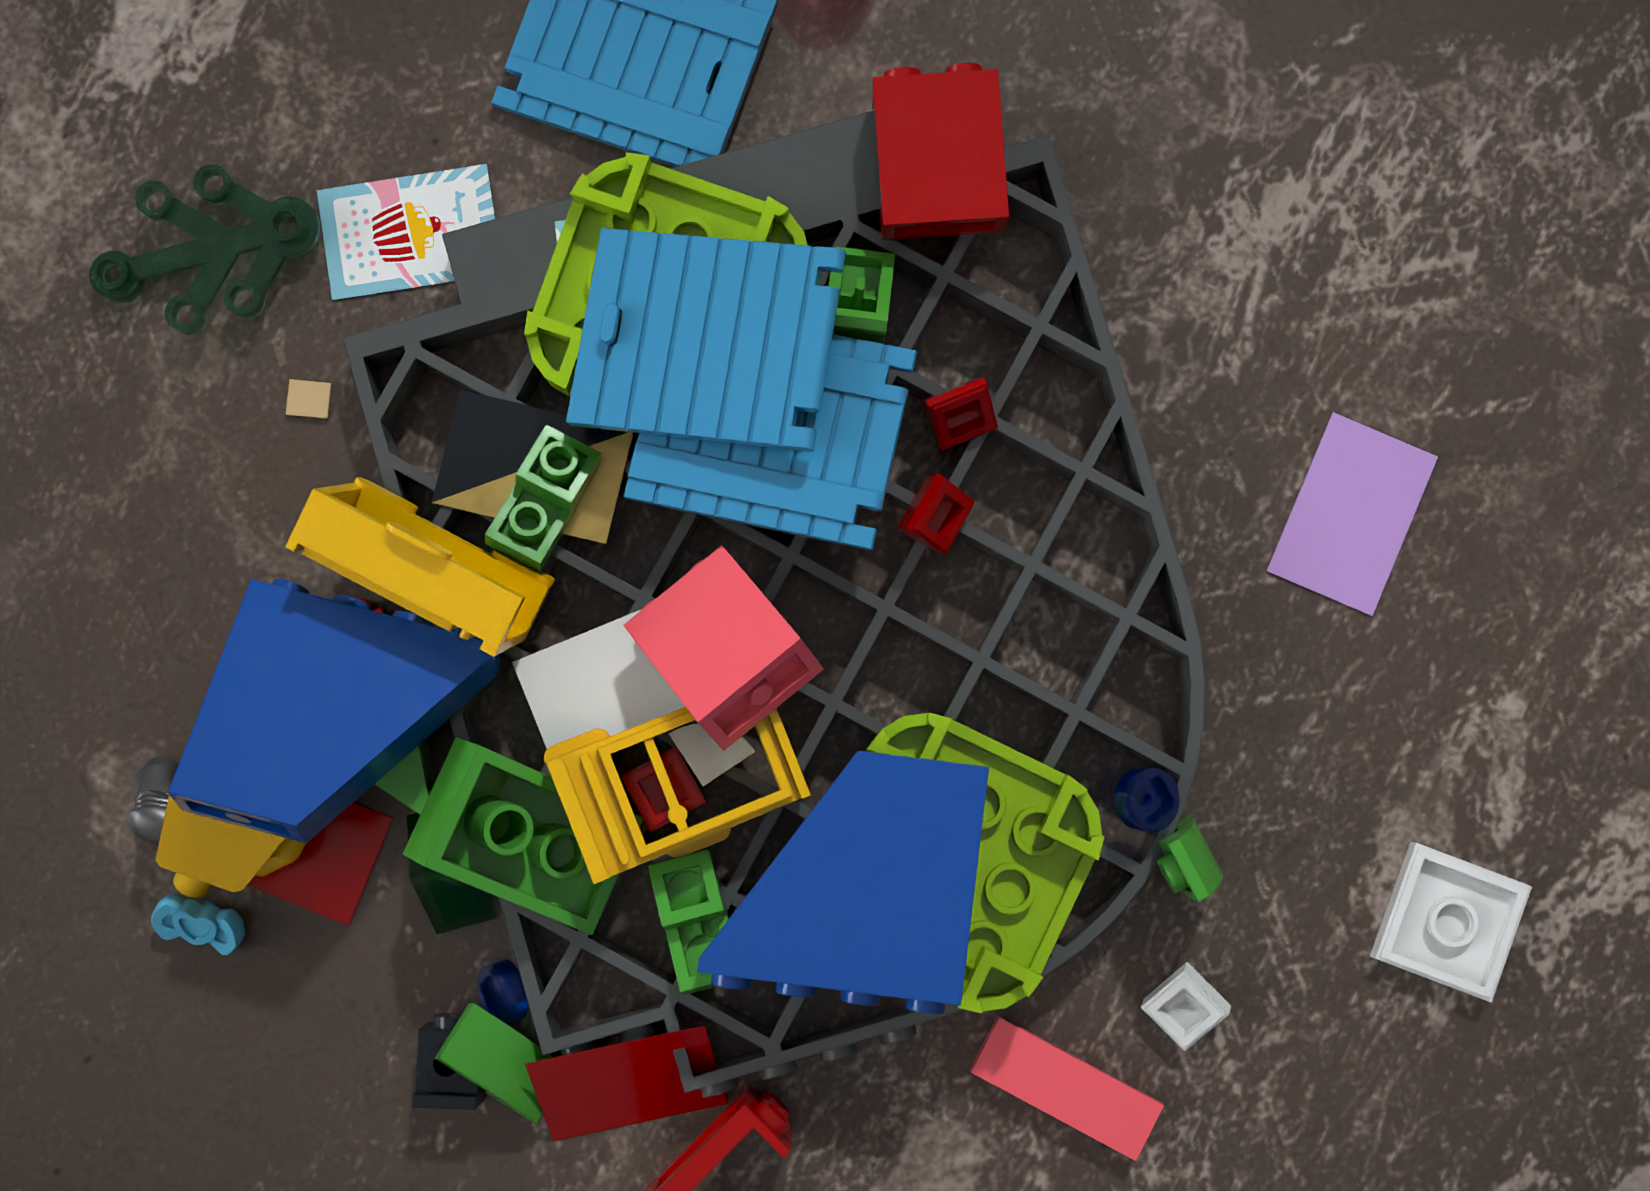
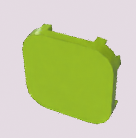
[524,152,808,397]
[865,713,1105,1014]

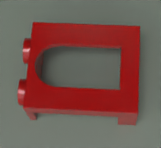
[644,1083,792,1191]

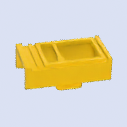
[285,477,555,657]
[544,707,811,884]

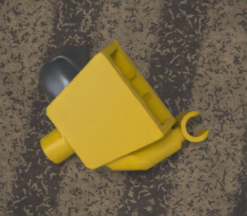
[127,757,306,898]

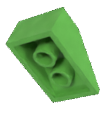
[403,737,643,935]

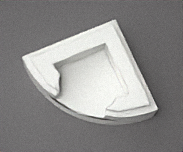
[668,724,756,786]

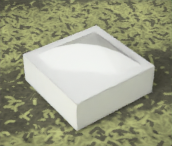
[1141,962,1231,1051]

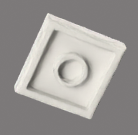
[1370,842,1532,1003]

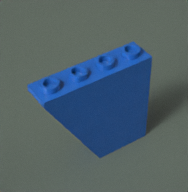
[168,579,501,843]
[697,751,989,1014]

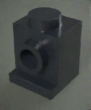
[412,1013,486,1110]

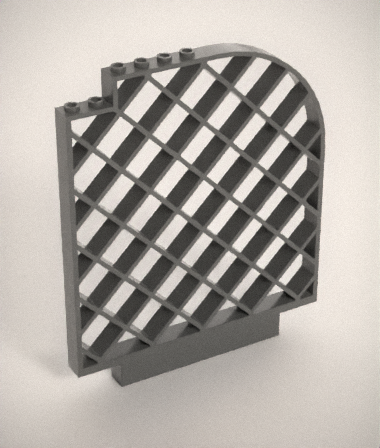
[343,110,1205,1097]

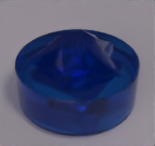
[1114,767,1180,832]
[477,959,528,1024]

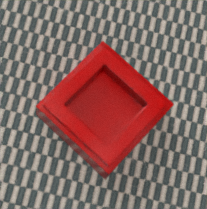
[621,746,707,832]

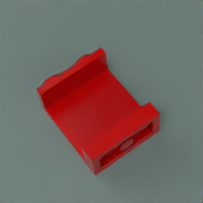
[871,63,1009,240]

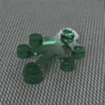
[89,164,320,335]

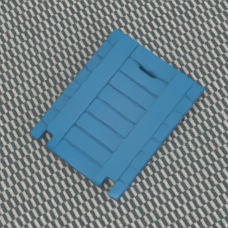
[491,0,778,167]
[566,228,846,452]
[624,334,918,550]

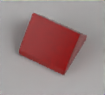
[920,378,998,451]
[896,473,975,555]

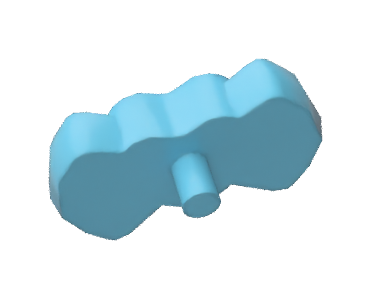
[151,893,246,956]

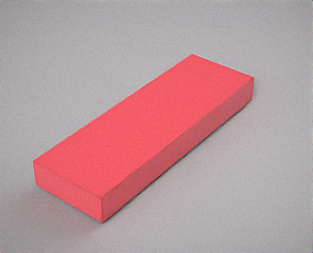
[970,1015,1164,1161]

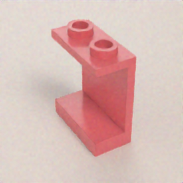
[623,545,824,751]

